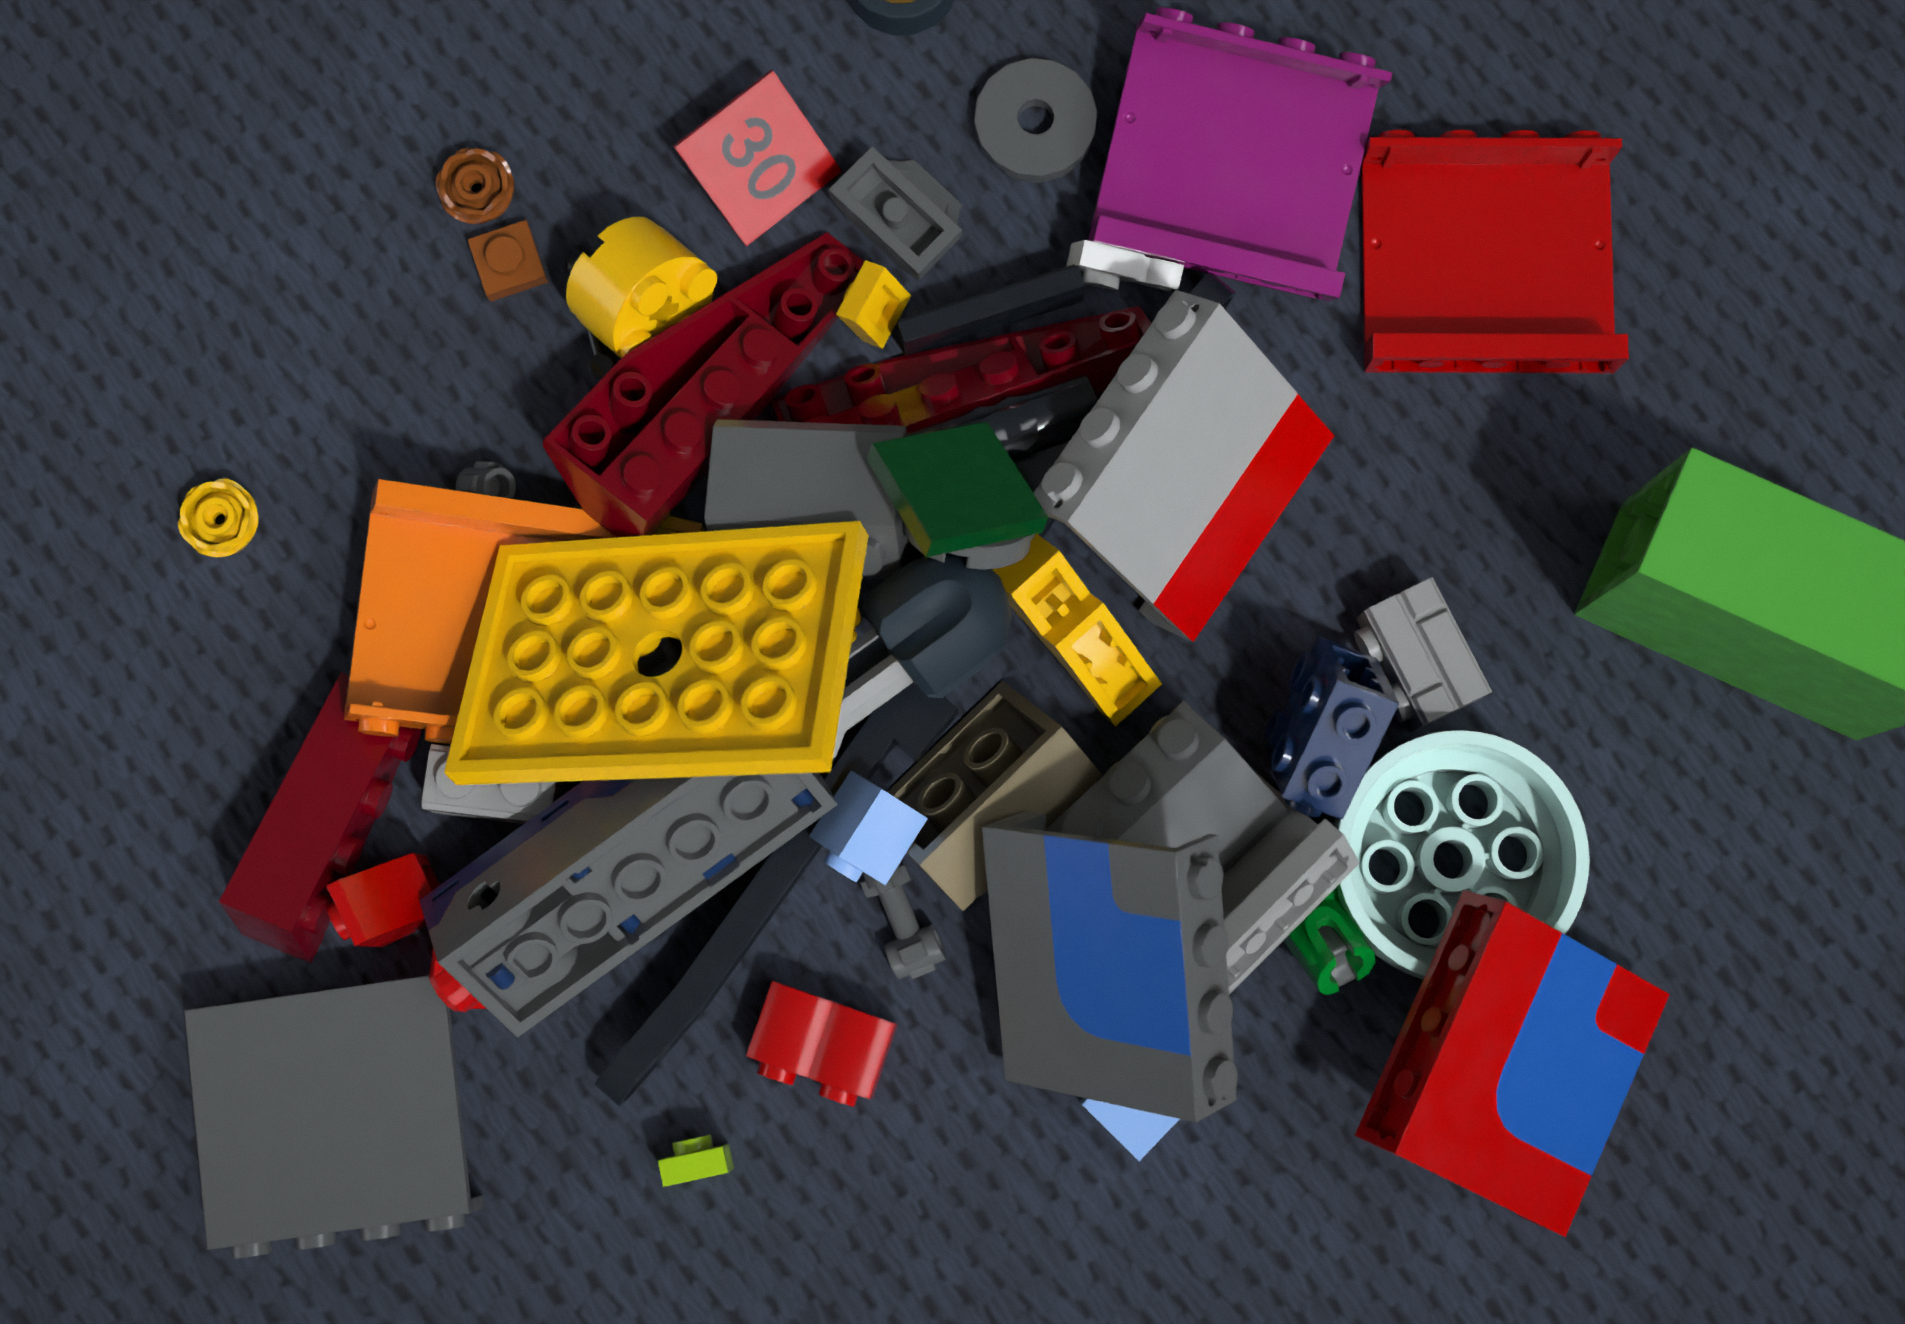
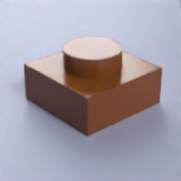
[467,220,549,302]

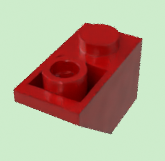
[327,853,440,947]

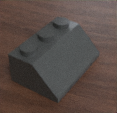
[704,419,915,579]
[1047,702,1289,875]

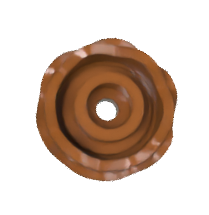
[436,148,515,224]

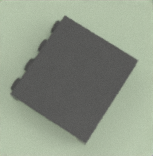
[184,976,485,1259]

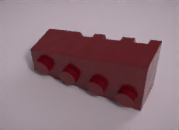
[219,672,422,964]

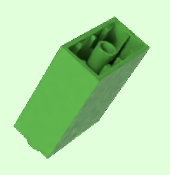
[1574,447,1905,741]

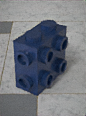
[1263,636,1399,820]

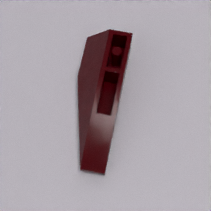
[542,232,865,537]
[771,306,1151,433]

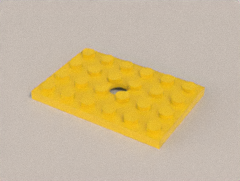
[444,521,869,785]

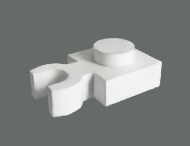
[1066,240,1184,291]

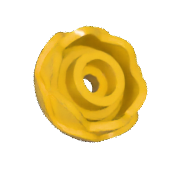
[178,479,259,557]

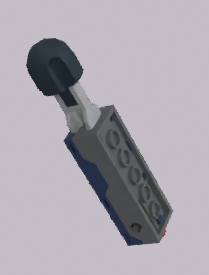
[419,553,1012,1038]

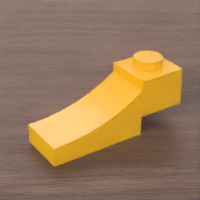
[992,534,1162,727]

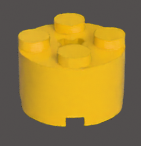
[566,217,717,358]

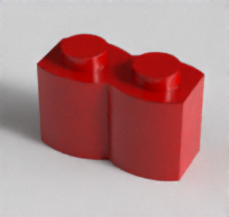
[746,981,898,1107]

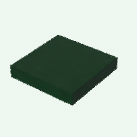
[867,422,1049,557]

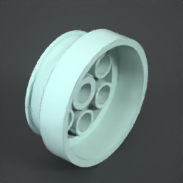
[1333,730,1590,979]

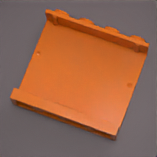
[344,479,616,744]

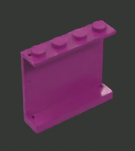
[1088,7,1393,302]

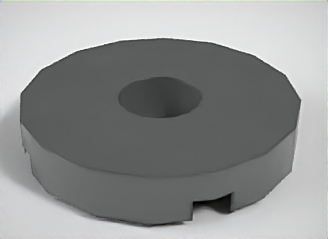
[974,58,1097,183]

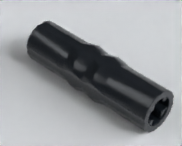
[907,375,1097,457]

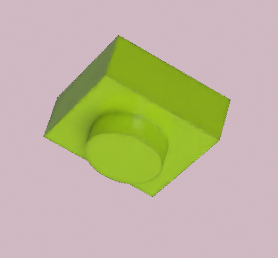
[658,1134,734,1187]

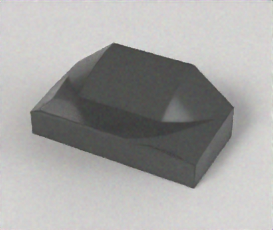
[829,146,963,280]

